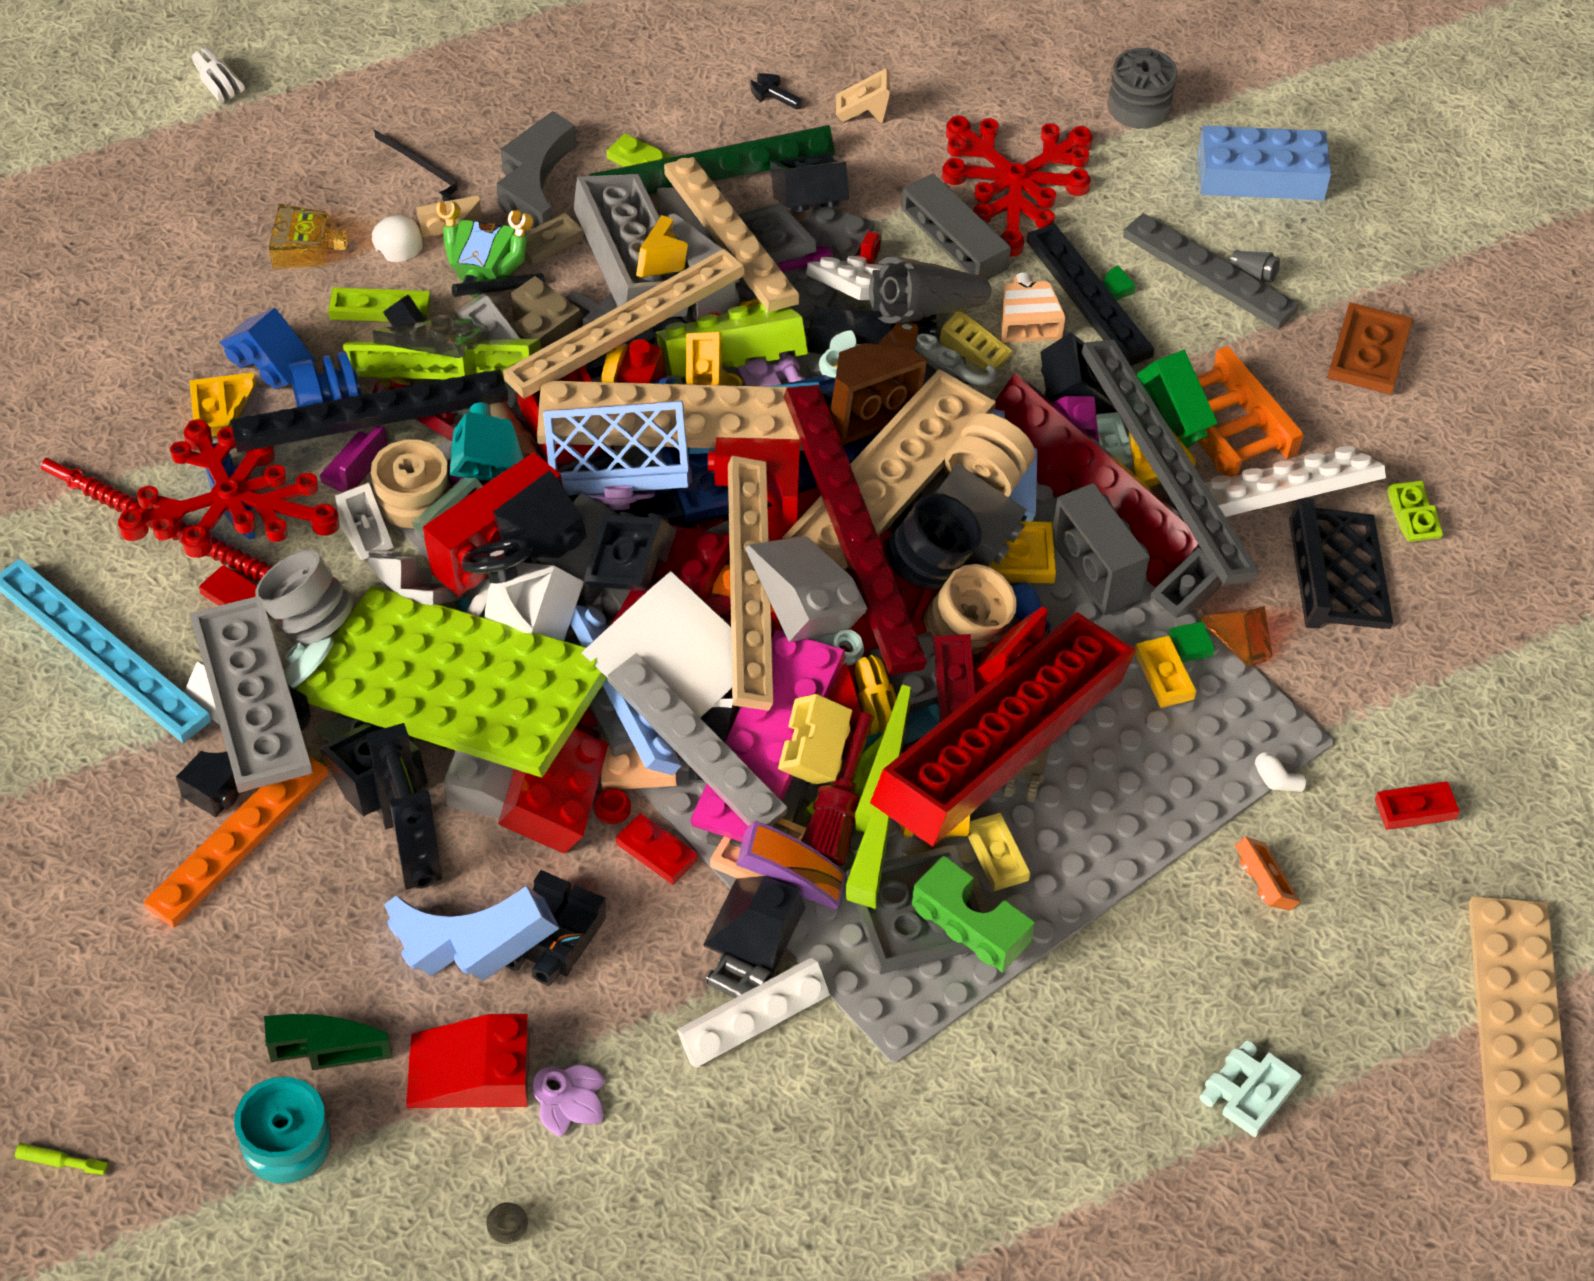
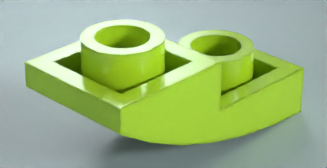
[1387,481,1443,542]

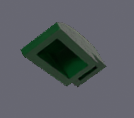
[264,1014,392,1070]

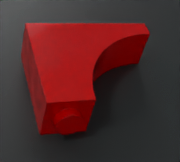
[708,437,800,526]

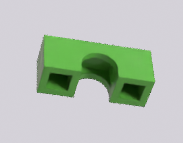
[912,856,1035,973]

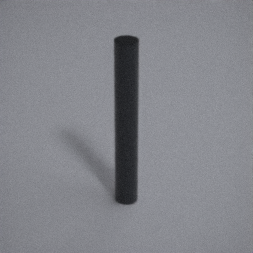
[451,273,545,297]

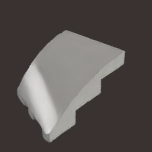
[368,550,464,605]

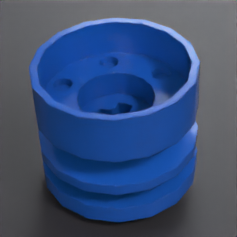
[288,351,362,407]

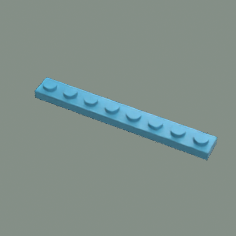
[0,558,211,744]

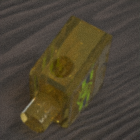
[269,204,348,269]

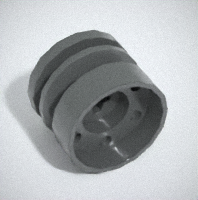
[1108,48,1177,129]

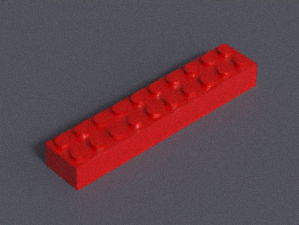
[870,612,1136,846]

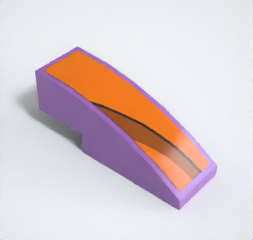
[736,820,846,910]

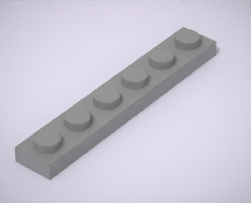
[608,653,788,827]

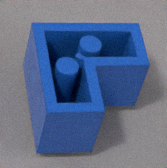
[220,307,316,389]

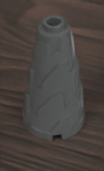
[869,256,992,324]

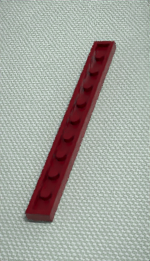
[784,385,927,675]

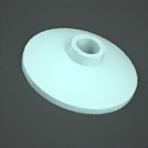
[284,635,334,688]

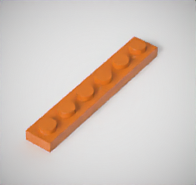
[143,755,329,928]

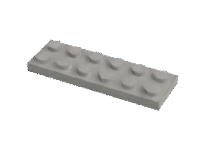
[190,597,313,793]

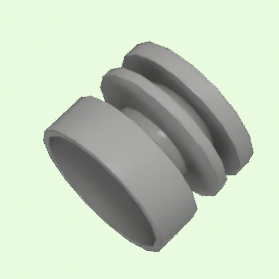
[255,550,353,646]

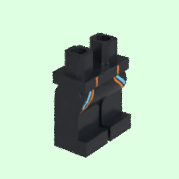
[505,870,606,986]

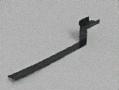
[374,130,457,202]

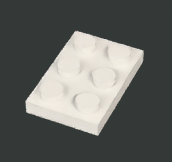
[806,256,882,300]

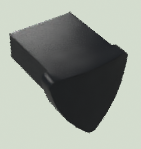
[383,294,439,341]

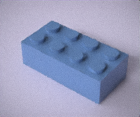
[1198,125,1331,200]

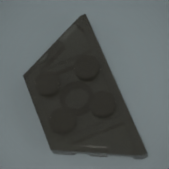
[372,315,489,358]

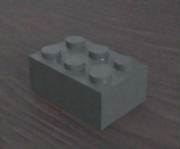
[1052,483,1150,615]

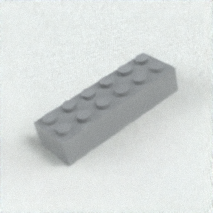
[573,174,688,319]

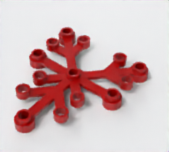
[942,115,1093,257]
[118,419,340,558]

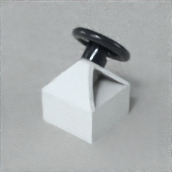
[462,538,584,641]

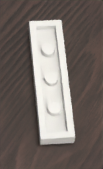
[677,958,830,1068]

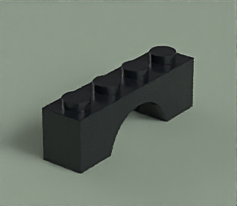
[176,685,311,818]

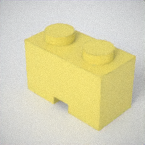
[778,694,852,785]

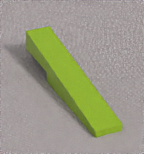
[343,339,541,380]
[846,685,911,909]

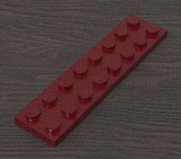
[994,373,1201,588]

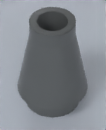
[1230,250,1280,283]

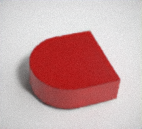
[860,231,882,264]

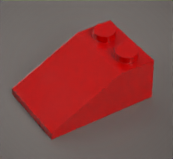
[973,606,1048,694]
[406,1014,530,1108]

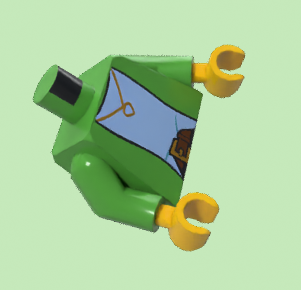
[436,201,533,297]

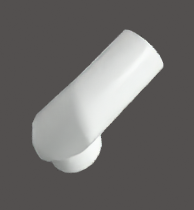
[1255,752,1306,792]

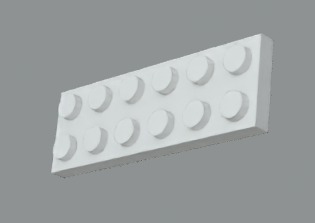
[1168,446,1386,517]

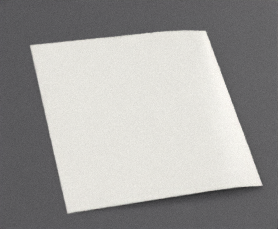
[582,572,732,718]

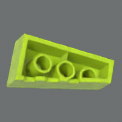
[656,302,808,377]

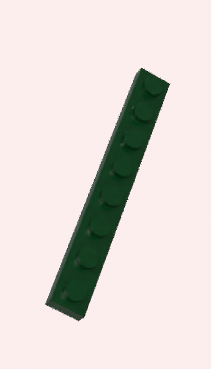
[589,125,835,195]

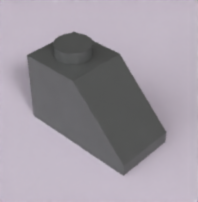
[1150,547,1222,618]

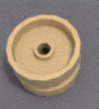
[944,413,1035,497]
[371,439,450,528]

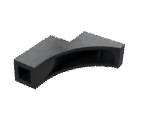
[807,306,937,355]

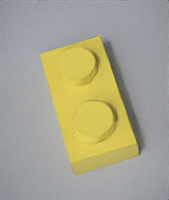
[967,812,1030,891]

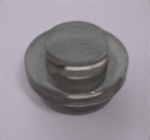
[486,1202,528,1244]

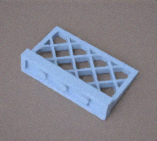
[543,400,692,496]

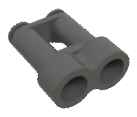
[705,953,774,998]

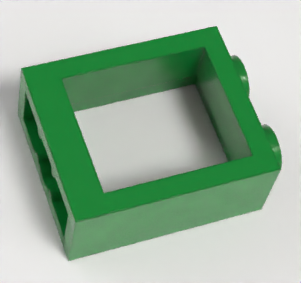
[1136,349,1218,448]

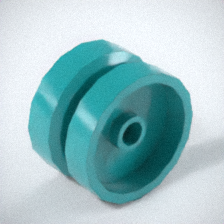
[234,1076,331,1184]

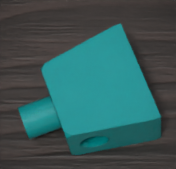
[450,402,523,482]

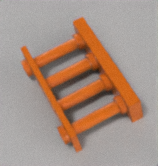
[1197,346,1303,477]

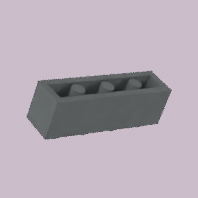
[902,173,1011,280]

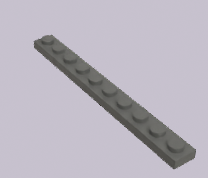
[1081,340,1259,586]

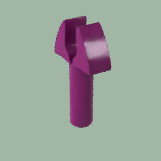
[776,246,833,272]

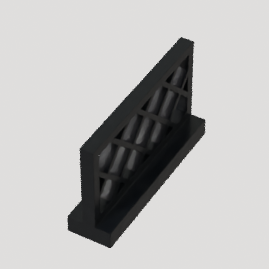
[1289,498,1394,629]

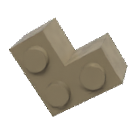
[511,276,581,349]

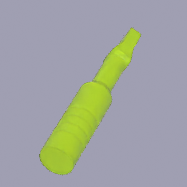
[15,1142,108,1175]

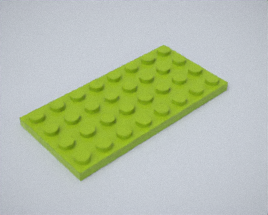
[296,585,607,778]

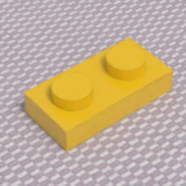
[1135,636,1196,708]

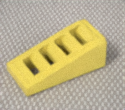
[940,312,1012,371]

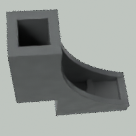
[497,111,576,229]

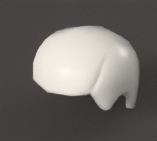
[372,215,423,262]

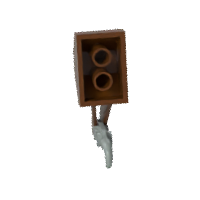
[830,322,998,445]

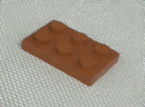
[1327,302,1413,395]

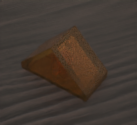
[1200,606,1273,667]

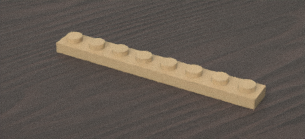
[664,157,799,312]
[503,249,745,399]
[728,456,773,711]

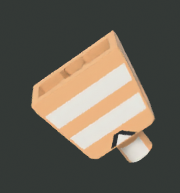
[1001,273,1065,343]

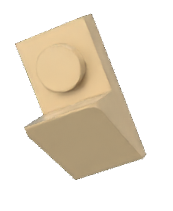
[836,68,890,123]
[416,195,482,237]

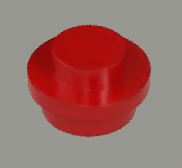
[594,788,631,825]

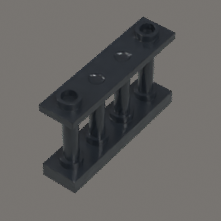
[366,723,442,890]

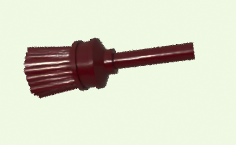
[801,712,874,865]

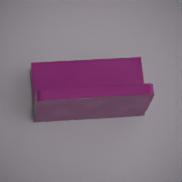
[320,425,388,492]

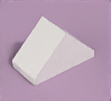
[335,483,394,561]

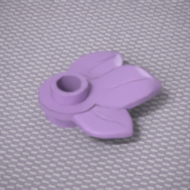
[585,485,655,510]
[532,1065,605,1137]

